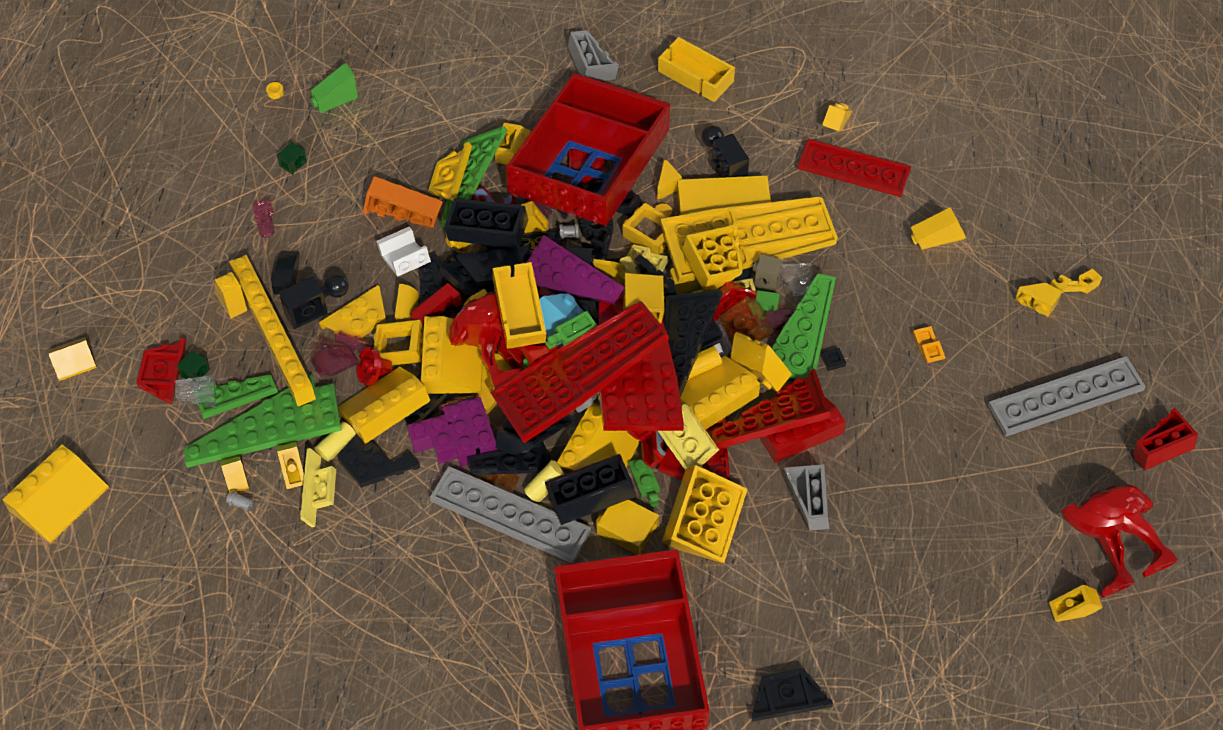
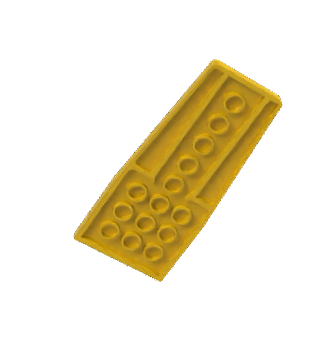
[660,197,838,283]

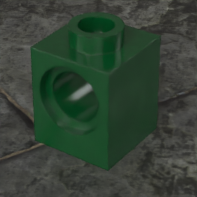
[277,142,307,175]
[177,350,210,385]

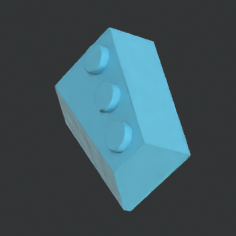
[539,293,584,348]

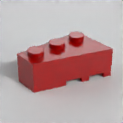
[1133,407,1198,471]

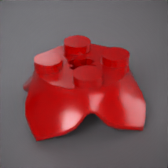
[713,281,757,328]

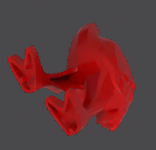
[449,292,559,389]
[1061,484,1178,598]

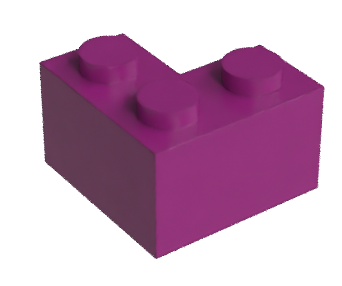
[407,415,458,464]

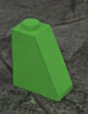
[310,63,358,113]

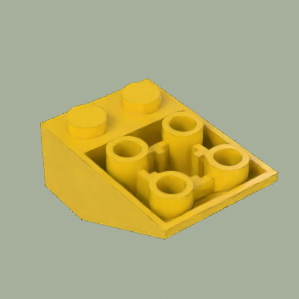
[495,123,531,165]

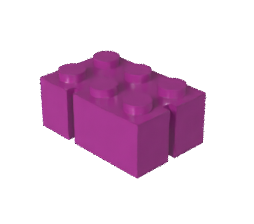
[443,397,498,467]

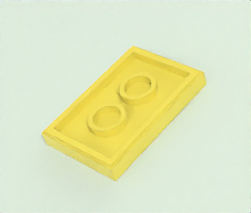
[658,404,719,470]

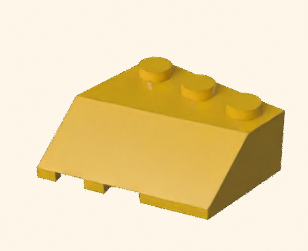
[682,224,743,292]
[730,332,792,392]

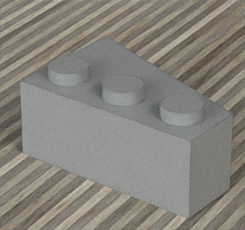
[568,30,619,81]
[784,464,830,531]

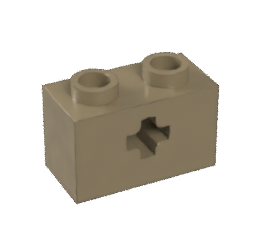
[752,254,783,293]

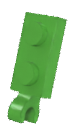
[545,311,597,349]
[628,458,660,508]

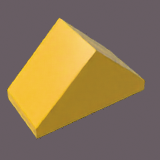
[657,160,682,199]
[221,455,249,493]

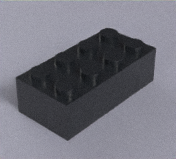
[444,198,529,249]
[545,454,637,525]

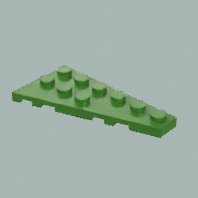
[440,126,508,227]
[772,274,836,381]

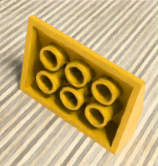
[421,316,482,394]
[680,356,760,430]
[338,367,430,444]
[557,402,641,474]
[2,445,109,544]
[661,465,747,563]

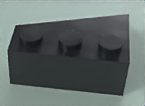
[496,414,577,455]

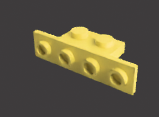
[300,448,336,527]

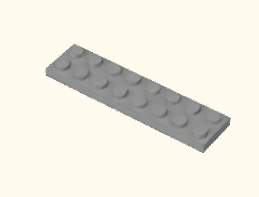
[988,356,1146,437]
[429,466,591,564]

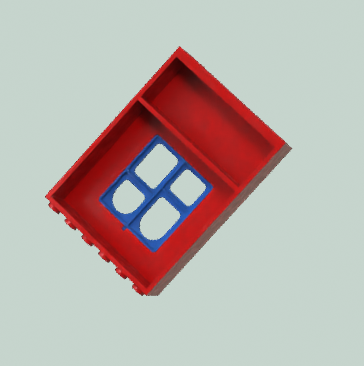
[506,73,670,226]
[554,549,710,730]

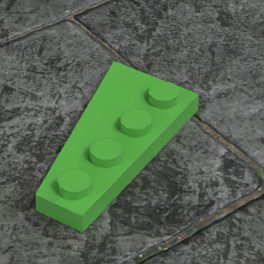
[192,375,278,419]

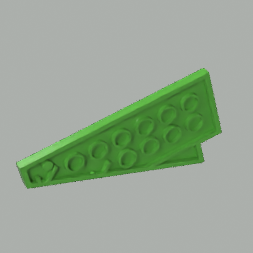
[184,375,342,468]

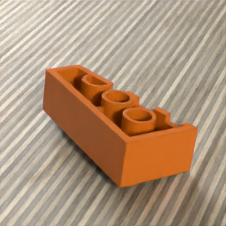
[363,176,443,228]

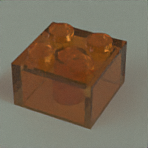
[718,296,774,345]

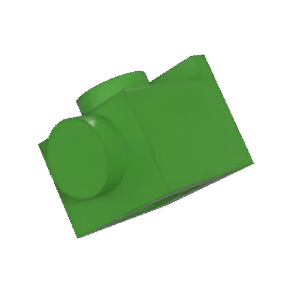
[752,290,780,320]

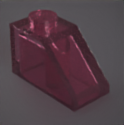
[311,345,359,376]

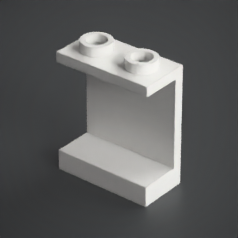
[376,227,431,277]

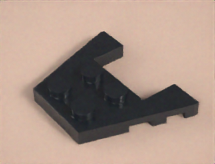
[337,433,420,488]

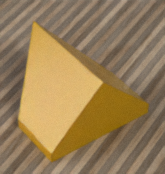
[593,259,626,286]

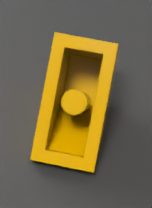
[277,442,304,489]
[1049,585,1103,622]

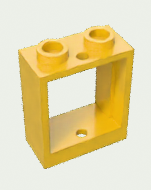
[622,203,669,255]
[374,320,424,365]

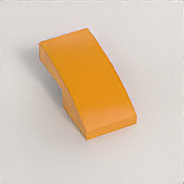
[912,326,946,364]

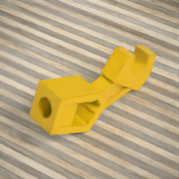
[1050,269,1102,294]

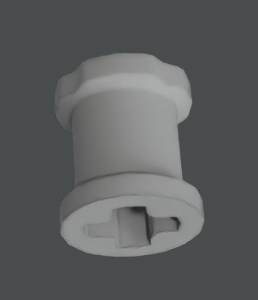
[559,223,579,240]

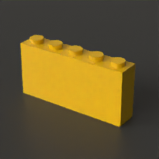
[677,176,771,215]

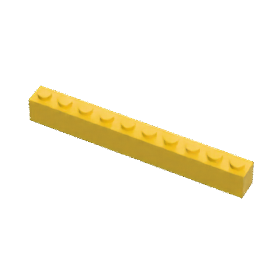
[229,255,316,407]

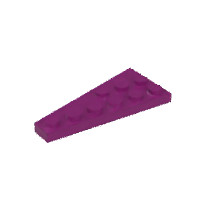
[526,235,625,304]

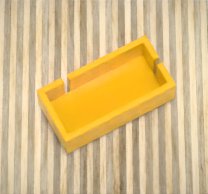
[658,37,735,103]
[493,262,546,349]

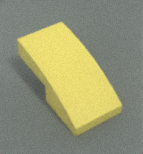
[627,244,669,272]

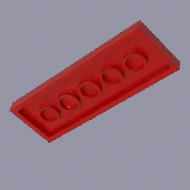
[798,139,911,197]

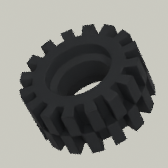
[580,218,613,241]

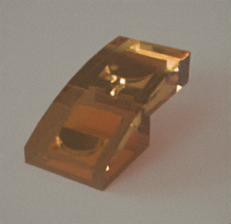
[476,474,520,493]

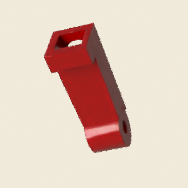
[411,283,462,326]

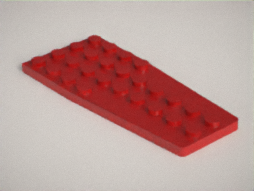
[598,291,684,431]
[490,301,669,443]

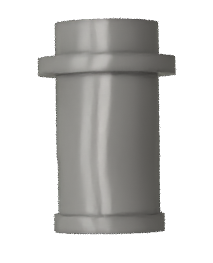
[226,491,254,512]

